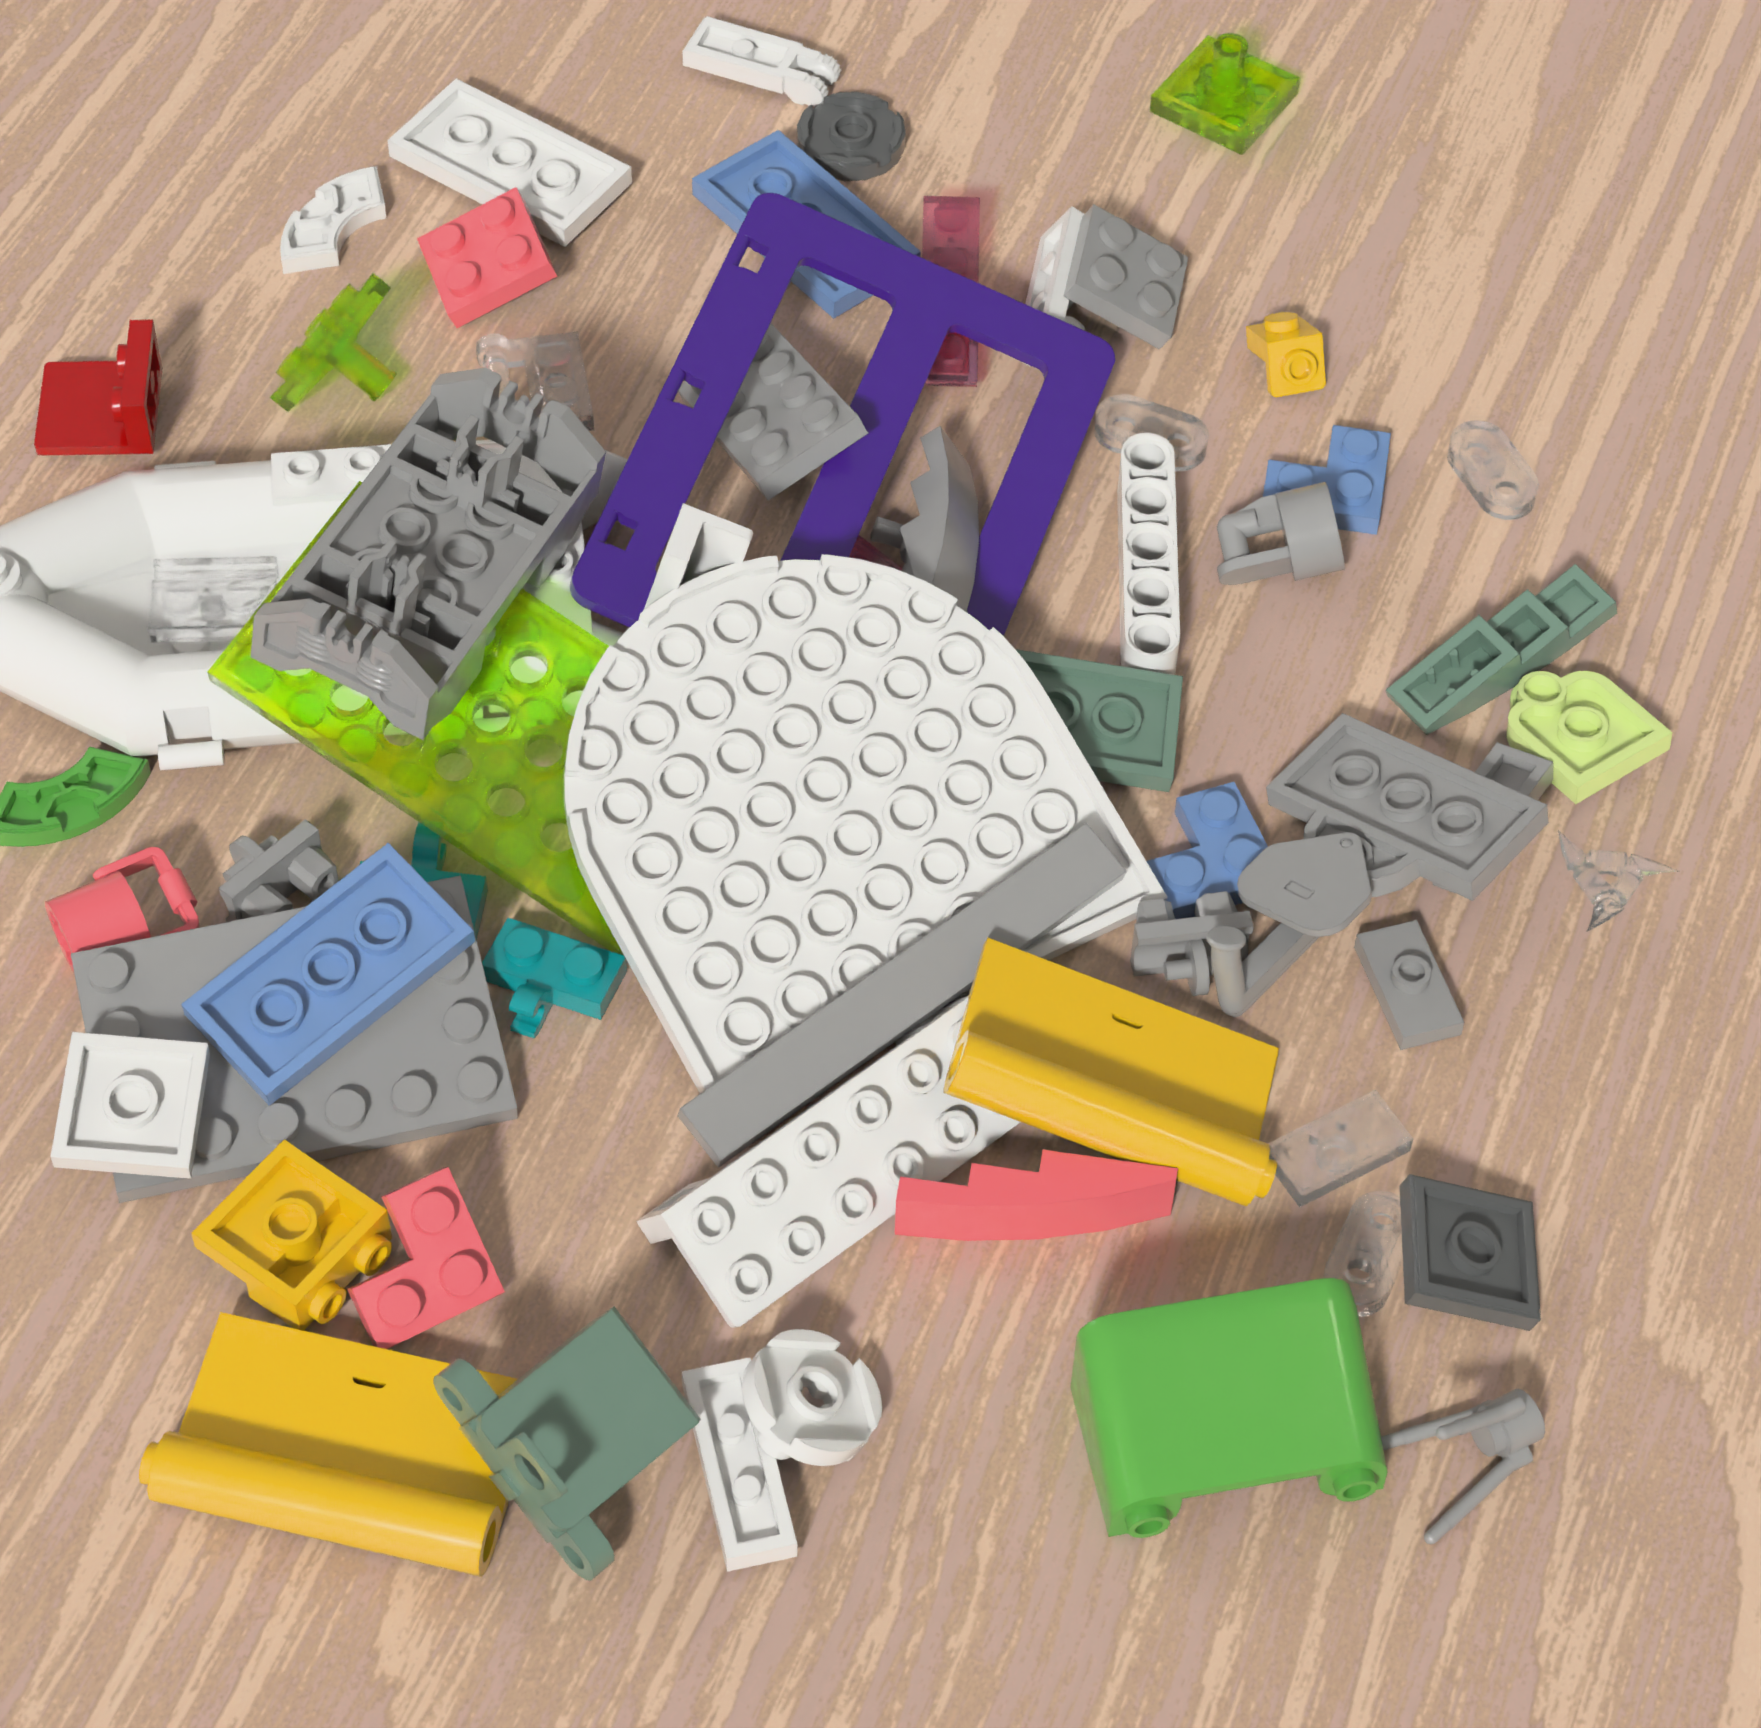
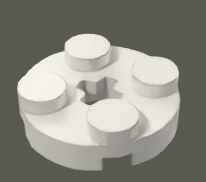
[742,1329,882,1466]

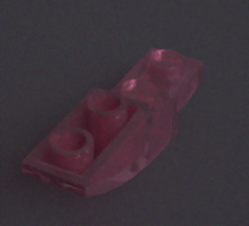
[922,196,980,387]

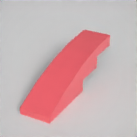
[895,1150,1178,1241]

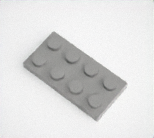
[678,324,868,500]

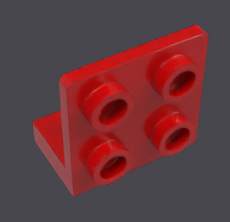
[34,319,163,456]

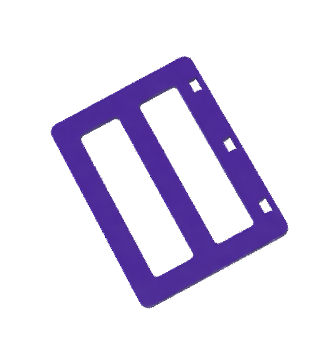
[570,193,1115,636]

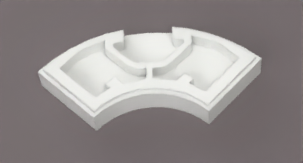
[280,166,387,274]

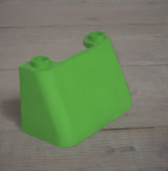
[1070,1278,1388,1538]

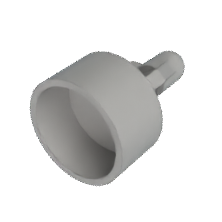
[1217,482,1345,585]

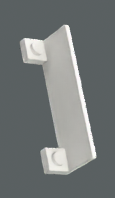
[636,996,1020,1328]

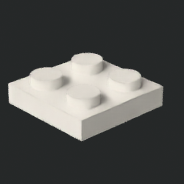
[51,1032,210,1179]

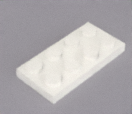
[388,79,632,247]

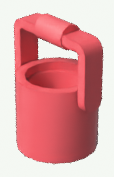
[45,847,200,972]

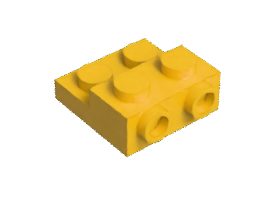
[191,1139,392,1331]

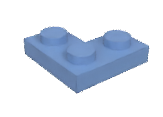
[1263,425,1391,535]
[1146,782,1268,919]

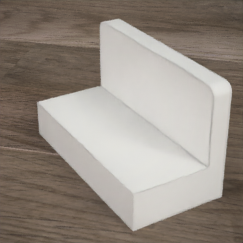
[643,503,753,611]

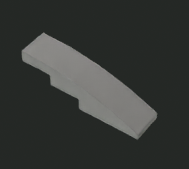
[900,426,979,612]

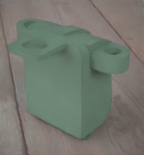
[433,1306,701,1581]

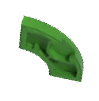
[0,747,151,847]

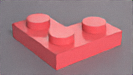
[347,1167,505,1349]

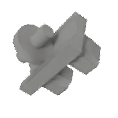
[219,819,339,922]
[1130,891,1254,996]

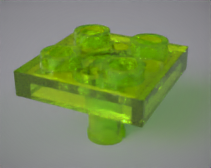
[1149,33,1300,155]
[270,273,397,412]

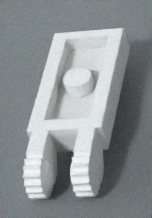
[683,16,841,108]

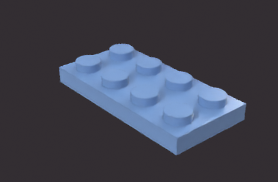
[692,130,921,319]
[181,843,475,1106]

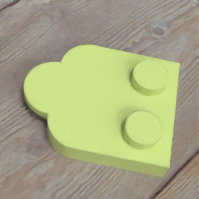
[1506,671,1672,804]

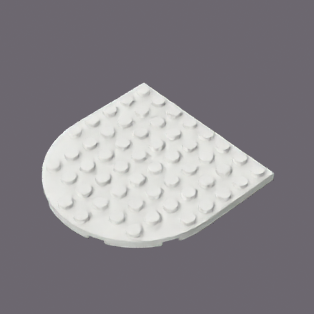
[564,555,1168,1094]

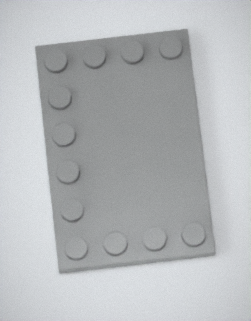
[71,876,518,1203]

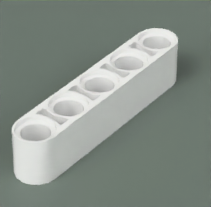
[1117,432,1180,675]

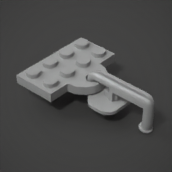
[1207,713,1549,1017]

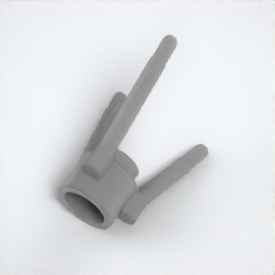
[1381,1389,1545,1545]

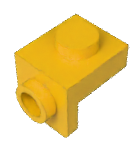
[1246,312,1326,397]

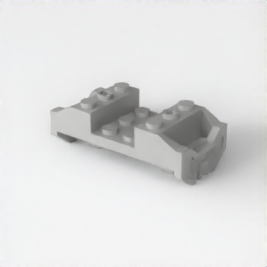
[251,368,606,740]

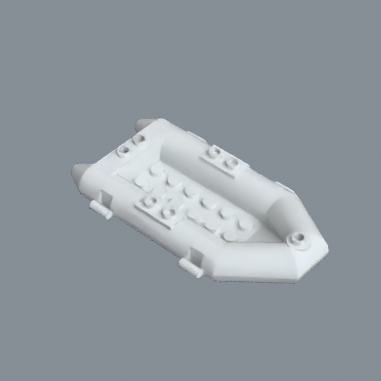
[0,439,628,771]

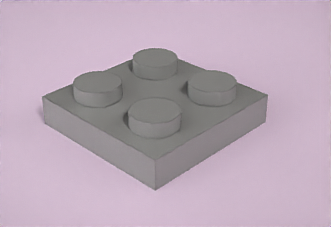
[1064,204,1188,349]

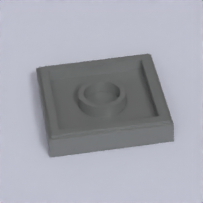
[1399,1174,1541,1331]

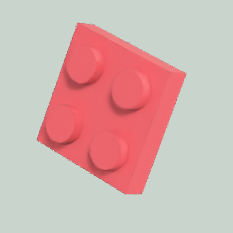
[417,187,558,328]

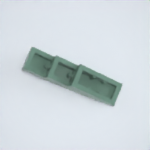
[1386,564,1617,735]

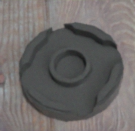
[797,92,906,181]

